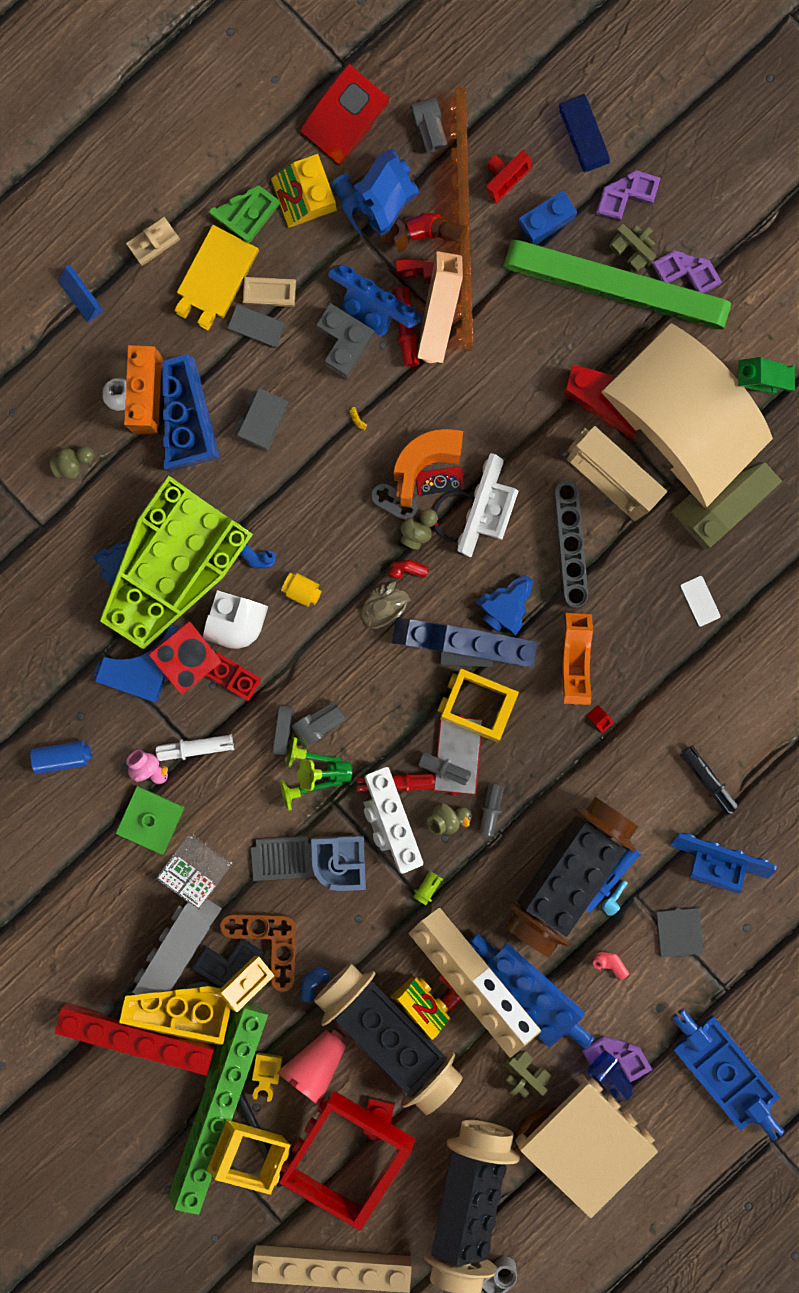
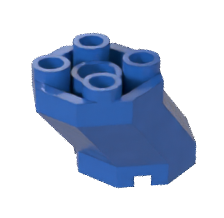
[353,149,419,236]

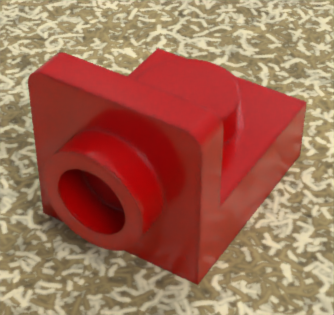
[362,1097,395,1141]

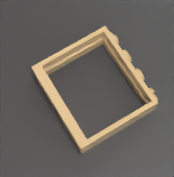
[566,426,667,521]

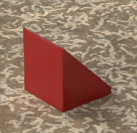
[586,705,614,733]

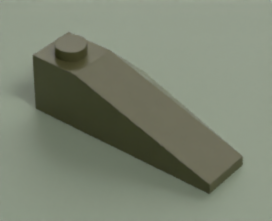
[671,462,782,550]

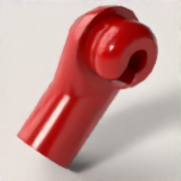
[389,560,428,580]

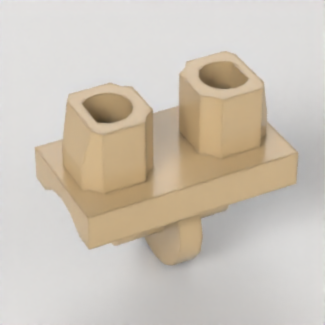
[126,217,180,266]

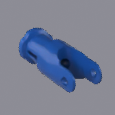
[329,173,361,235]

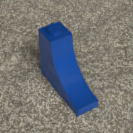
[94,625,179,702]

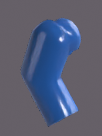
[240,544,276,569]
[300,967,330,1002]

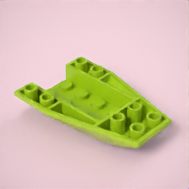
[100,475,253,649]

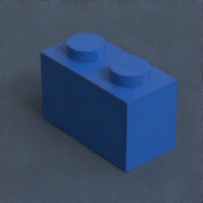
[517,190,577,245]

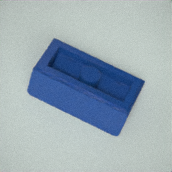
[59,265,103,322]

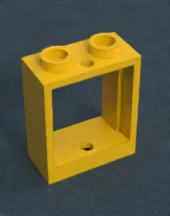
[438,669,519,742]
[207,1120,290,1195]

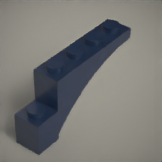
[392,618,537,667]

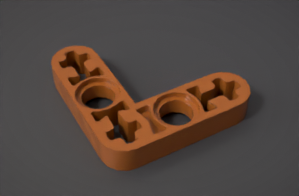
[220,913,296,992]

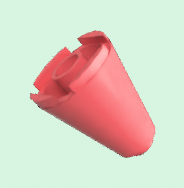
[277,1029,346,1106]

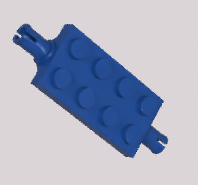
[469,933,594,1050]
[671,1008,785,1141]

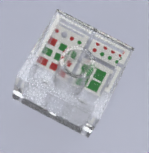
[156,833,233,910]

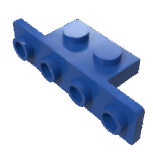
[328,265,424,337]
[671,833,777,894]

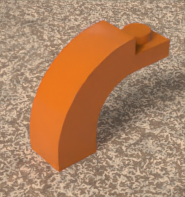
[394,429,463,507]
[561,613,593,705]

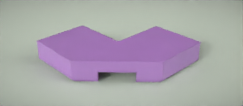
[596,170,661,221]
[651,250,722,294]
[581,1036,652,1082]

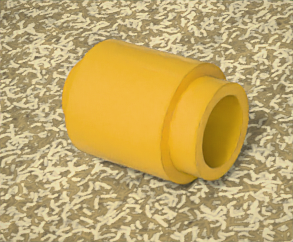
[281,573,322,607]

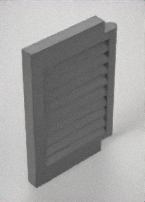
[251,836,315,881]

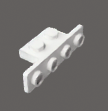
[458,453,519,557]
[363,767,423,874]

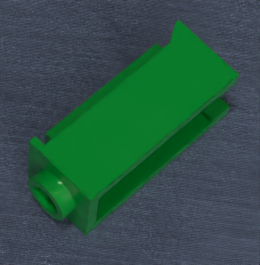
[738,357,795,394]

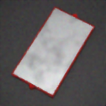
[433,714,483,796]

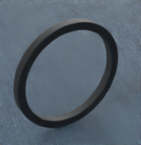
[434,491,475,543]

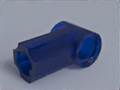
[586,1050,633,1103]

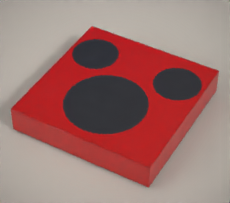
[148,621,222,695]

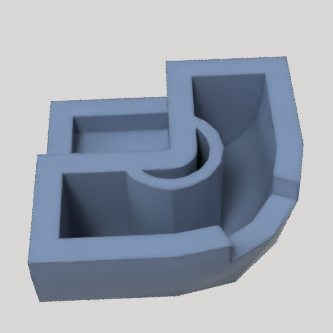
[311,835,366,891]

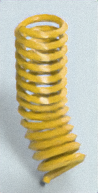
[349,407,367,431]

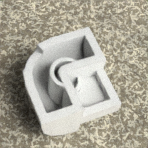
[203,590,269,649]

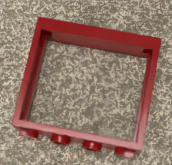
[279,1090,415,1231]

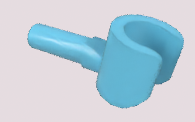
[602,880,628,916]

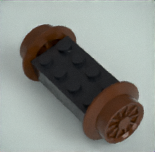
[506,797,639,957]

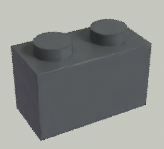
[236,388,289,451]

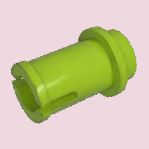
[413,870,443,905]

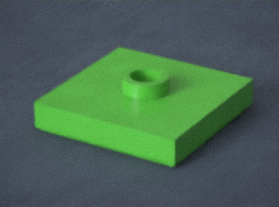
[116,786,185,855]

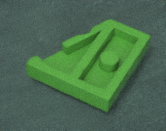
[209,185,280,244]

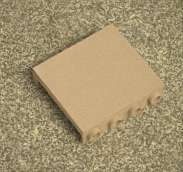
[515,1074,658,1218]

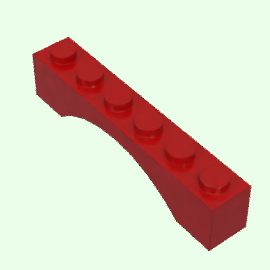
[54,1003,216,1076]

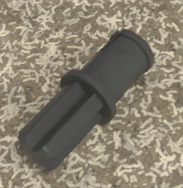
[419,752,471,785]
[478,783,504,836]

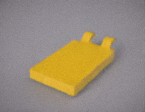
[175,225,259,331]

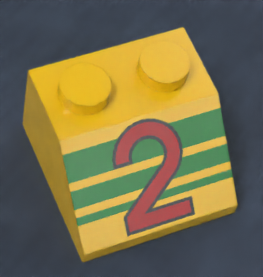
[271,154,337,228]
[389,977,450,1040]

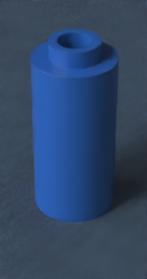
[31,740,92,774]

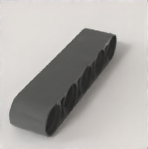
[553,480,588,609]

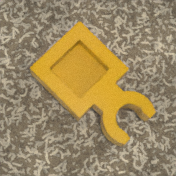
[252,1052,283,1102]

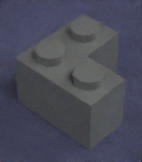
[317,303,375,380]

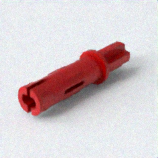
[357,772,435,793]

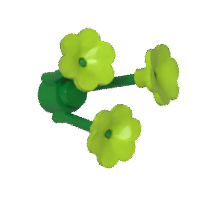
[280,736,352,811]

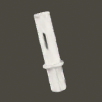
[156,734,234,761]

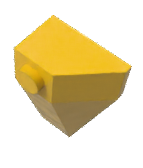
[119,986,230,1045]

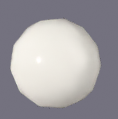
[102,378,126,411]

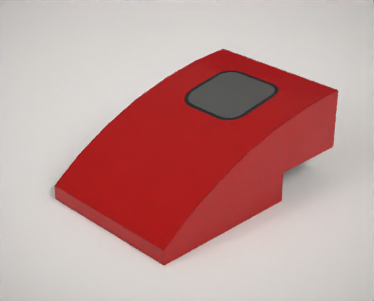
[300,64,389,166]

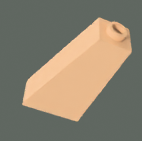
[418,251,463,363]

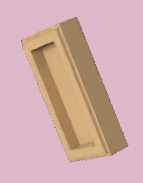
[243,277,296,307]

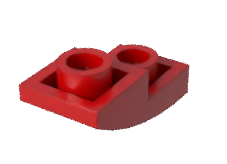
[396,260,434,284]
[206,651,262,701]

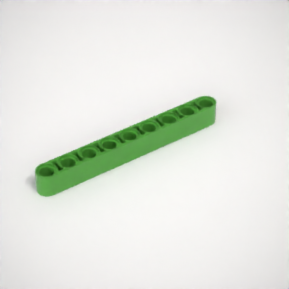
[503,240,731,330]

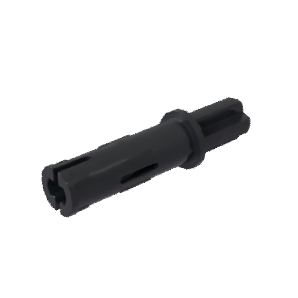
[680,745,738,815]

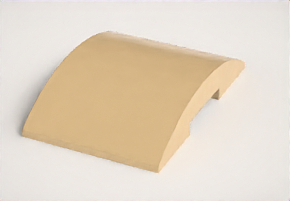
[602,323,773,508]

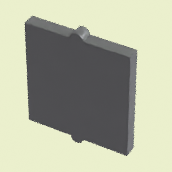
[656,907,704,958]

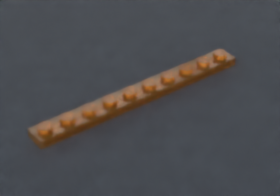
[450,88,473,351]

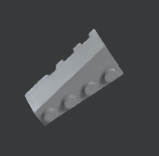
[132,895,222,995]

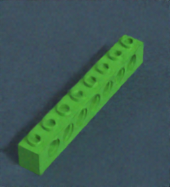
[168,1002,268,1215]

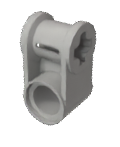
[481,1256,517,1293]

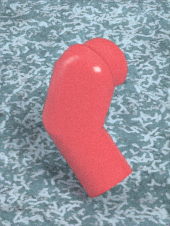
[592,952,629,981]

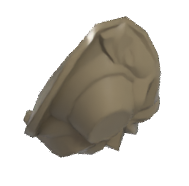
[362,582,411,629]

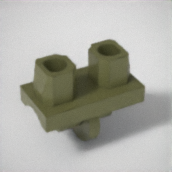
[609,224,657,273]
[501,1050,551,1098]

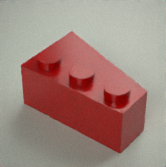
[563,365,636,439]

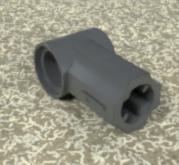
[411,97,448,153]
[291,701,346,748]

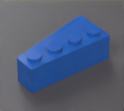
[163,354,220,472]

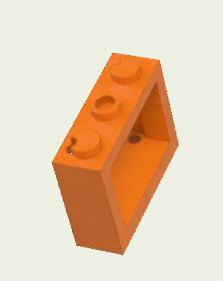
[124,345,163,435]

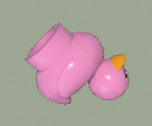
[126,749,168,784]

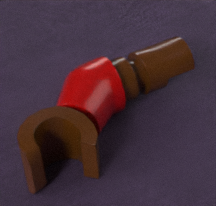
[379,213,467,253]

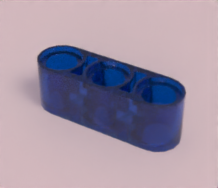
[559,94,610,173]

